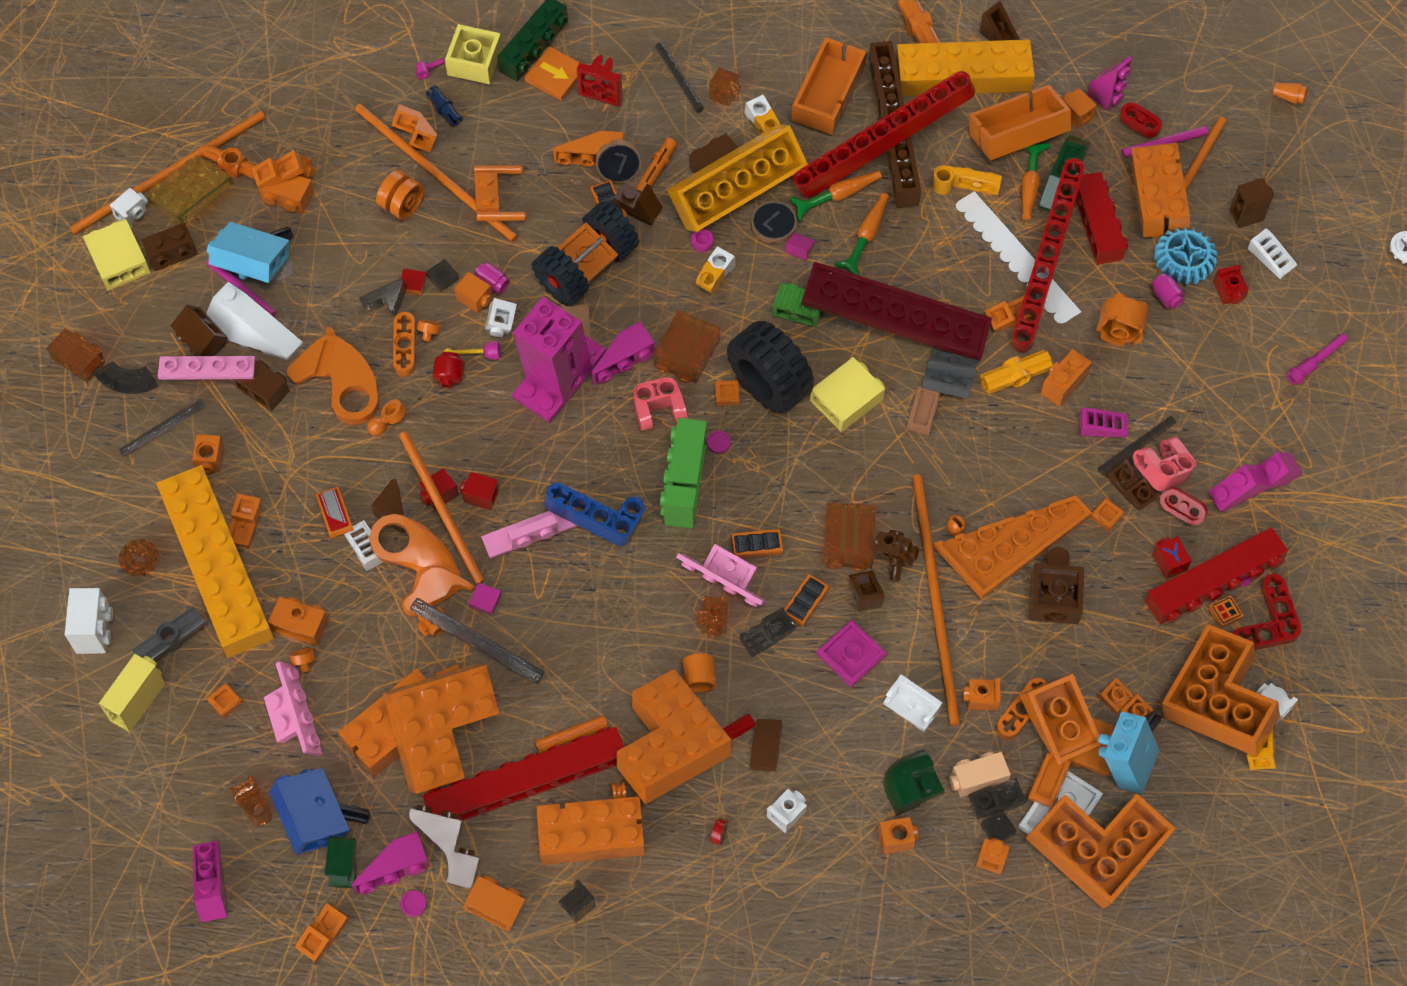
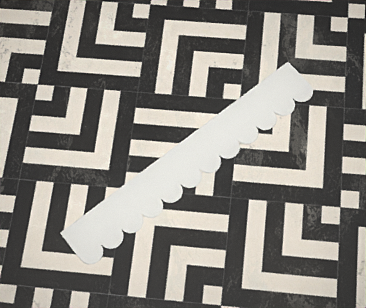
[956,191,1081,323]

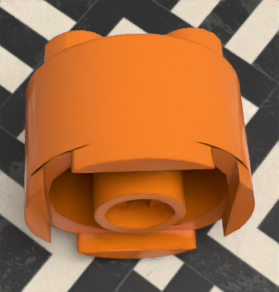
[1096,293,1148,346]

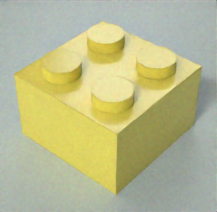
[445,24,502,84]

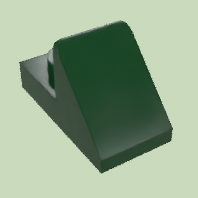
[325,836,356,888]

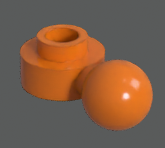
[367,399,406,436]

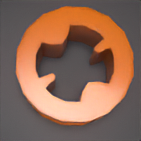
[612,781,626,799]

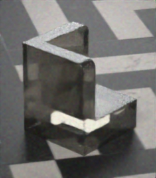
[559,879,596,923]

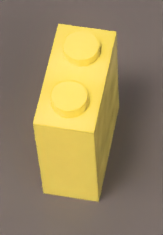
[83,219,150,291]
[810,357,885,433]
[99,654,166,733]

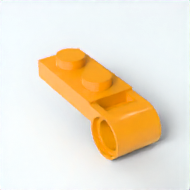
[932,165,1002,196]

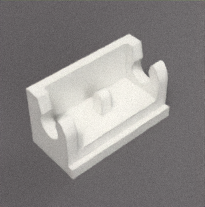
[883,675,942,732]

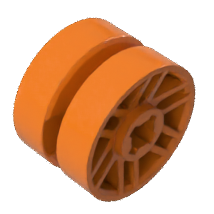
[376,170,425,220]

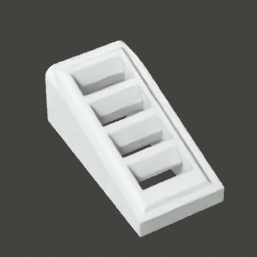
[1248,228,1297,279]
[344,520,383,571]

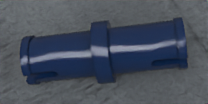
[426,85,463,127]

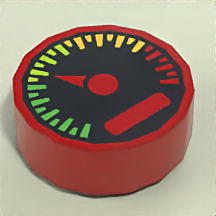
[711,818,728,846]

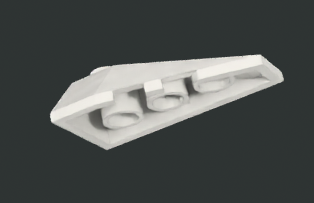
[206,282,303,360]

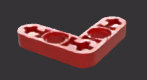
[1232,574,1301,650]

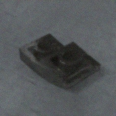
[968,778,1027,819]

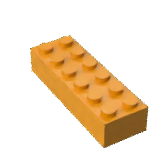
[896,40,1035,96]
[667,124,808,232]

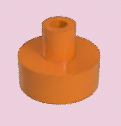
[417,319,442,342]
[289,648,316,673]

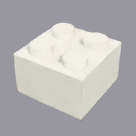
[64,588,113,654]

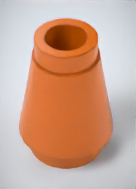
[1273,82,1308,105]

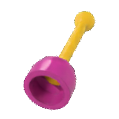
[444,341,501,360]

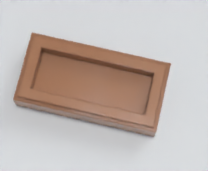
[906,386,941,435]

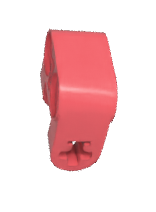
[633,377,688,431]
[1133,436,1196,491]

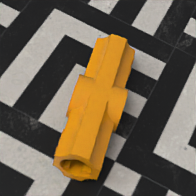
[980,350,1053,394]

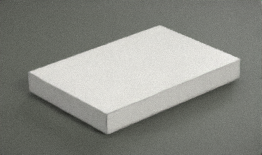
[1018,771,1103,834]

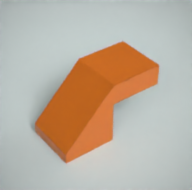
[391,104,437,153]

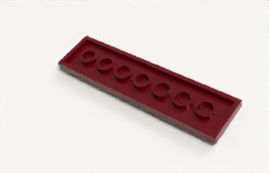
[801,261,992,361]

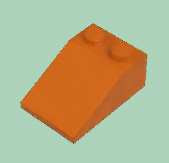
[1020,674,1103,764]

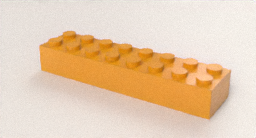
[156,465,274,659]

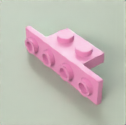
[158,356,256,380]
[481,504,578,559]
[676,544,768,607]
[264,662,323,756]

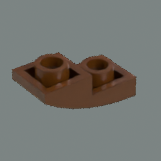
[1106,459,1158,511]
[750,719,783,771]

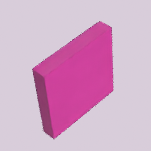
[816,620,887,688]

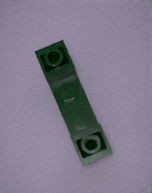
[1039,135,1091,215]

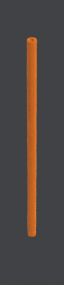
[355,104,518,243]
[69,111,266,235]

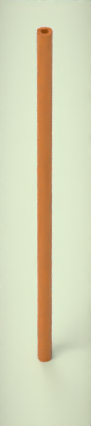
[913,474,960,726]

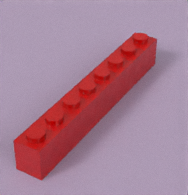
[423,727,624,822]

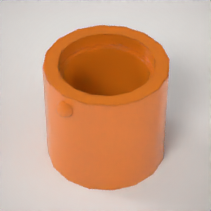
[682,653,717,694]

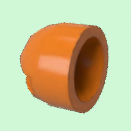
[946,515,966,536]

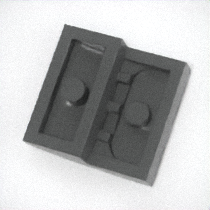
[922,349,978,399]

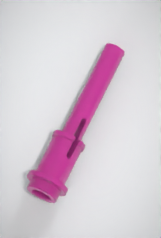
[1287,334,1348,385]

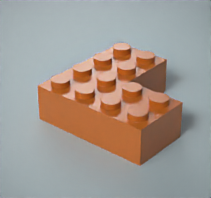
[1162,624,1280,757]
[383,663,500,794]
[617,669,731,805]
[1025,793,1176,909]

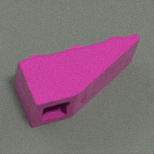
[1087,56,1132,111]
[591,322,655,386]
[352,831,430,895]
[193,840,227,922]

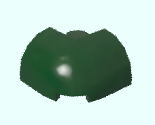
[883,749,945,816]

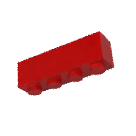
[1076,172,1128,265]

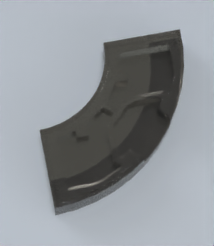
[93,361,159,394]

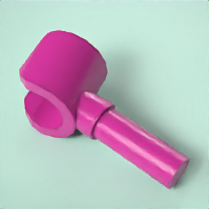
[416,58,444,79]

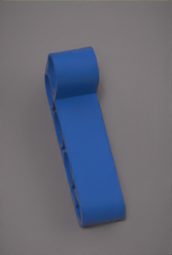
[544,483,645,546]

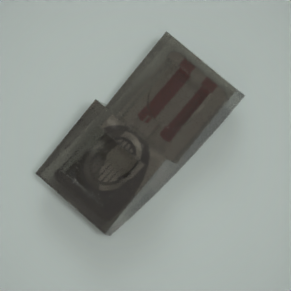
[739,608,796,658]

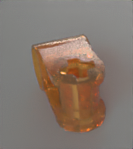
[229,775,272,827]

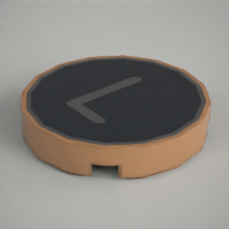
[596,140,641,183]
[751,201,797,244]

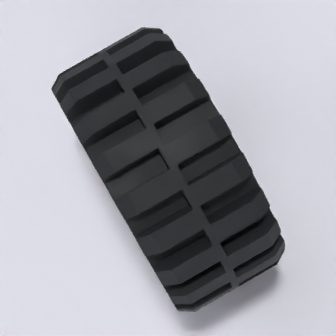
[727,321,815,413]

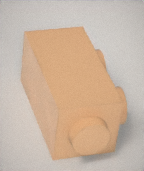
[949,752,1011,798]

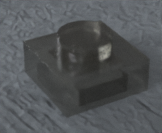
[426,259,459,291]
[980,809,1017,841]

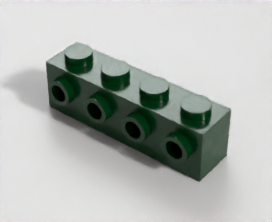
[497,0,568,82]

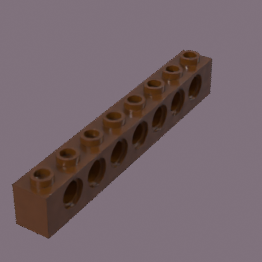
[868,41,921,208]

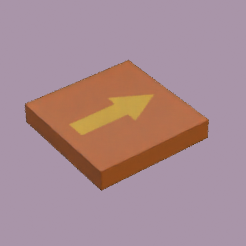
[524,46,579,101]

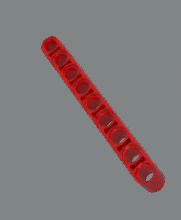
[793,71,976,198]
[1012,158,1084,353]

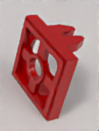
[577,55,623,107]

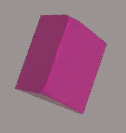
[785,233,815,260]

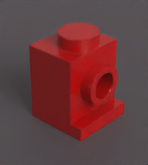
[1213,264,1248,305]

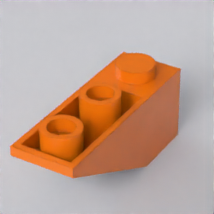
[553,131,624,166]

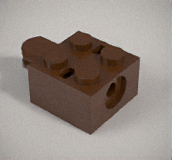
[1029,547,1084,624]

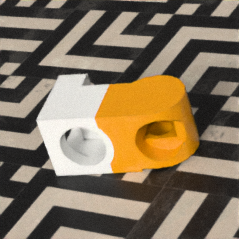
[744,95,780,135]
[695,246,736,294]

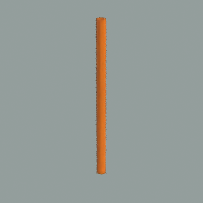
[1153,117,1227,239]
[398,431,484,585]

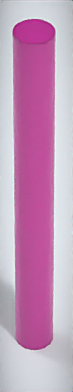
[1121,126,1208,158]
[206,259,277,317]

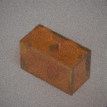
[46,328,106,383]

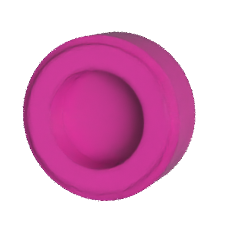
[691,229,714,253]

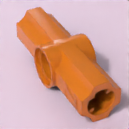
[897,0,940,43]

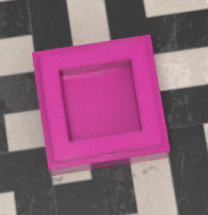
[469,583,502,615]

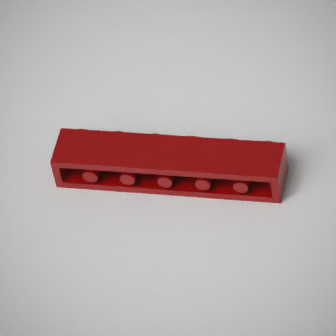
[1145,527,1289,625]

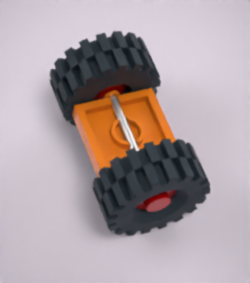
[531,201,640,306]

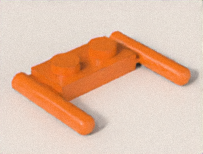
[474,165,527,221]

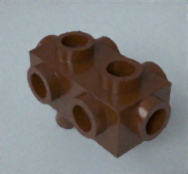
[875,530,920,581]

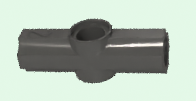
[132,606,207,661]

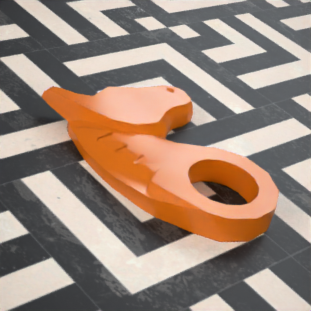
[287,326,379,425]
[369,514,475,617]

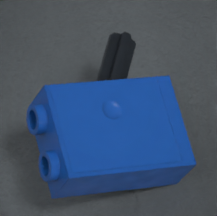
[269,768,370,855]

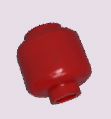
[432,352,465,388]

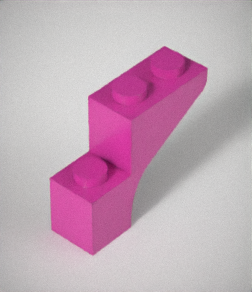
[1208,452,1303,512]

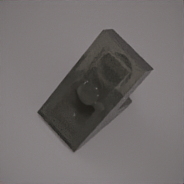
[359,278,408,316]

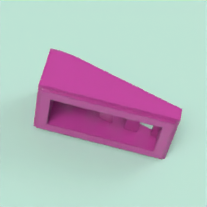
[1079,407,1128,437]

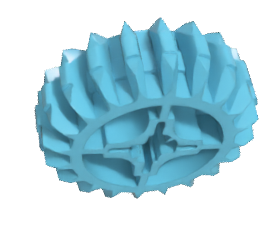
[1154,227,1218,286]

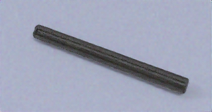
[410,598,544,683]

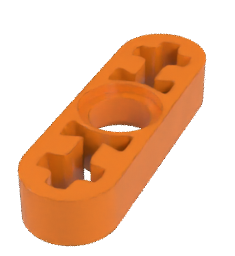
[393,312,416,377]
[996,678,1047,740]

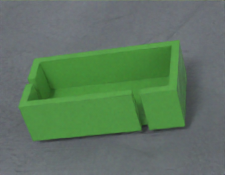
[660,418,707,529]

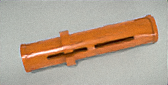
[634,137,678,192]

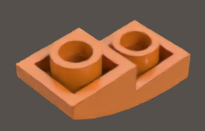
[1097,677,1154,717]

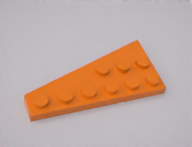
[933,495,1092,600]

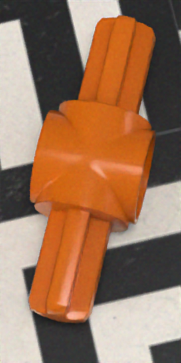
[202,144,256,180]

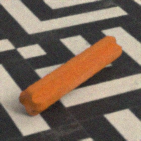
[535,716,608,754]

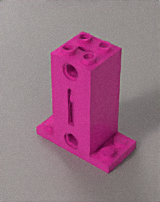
[512,297,606,423]

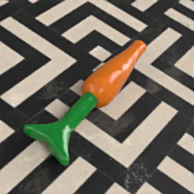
[1022,143,1051,220]
[790,170,882,221]
[835,193,889,276]

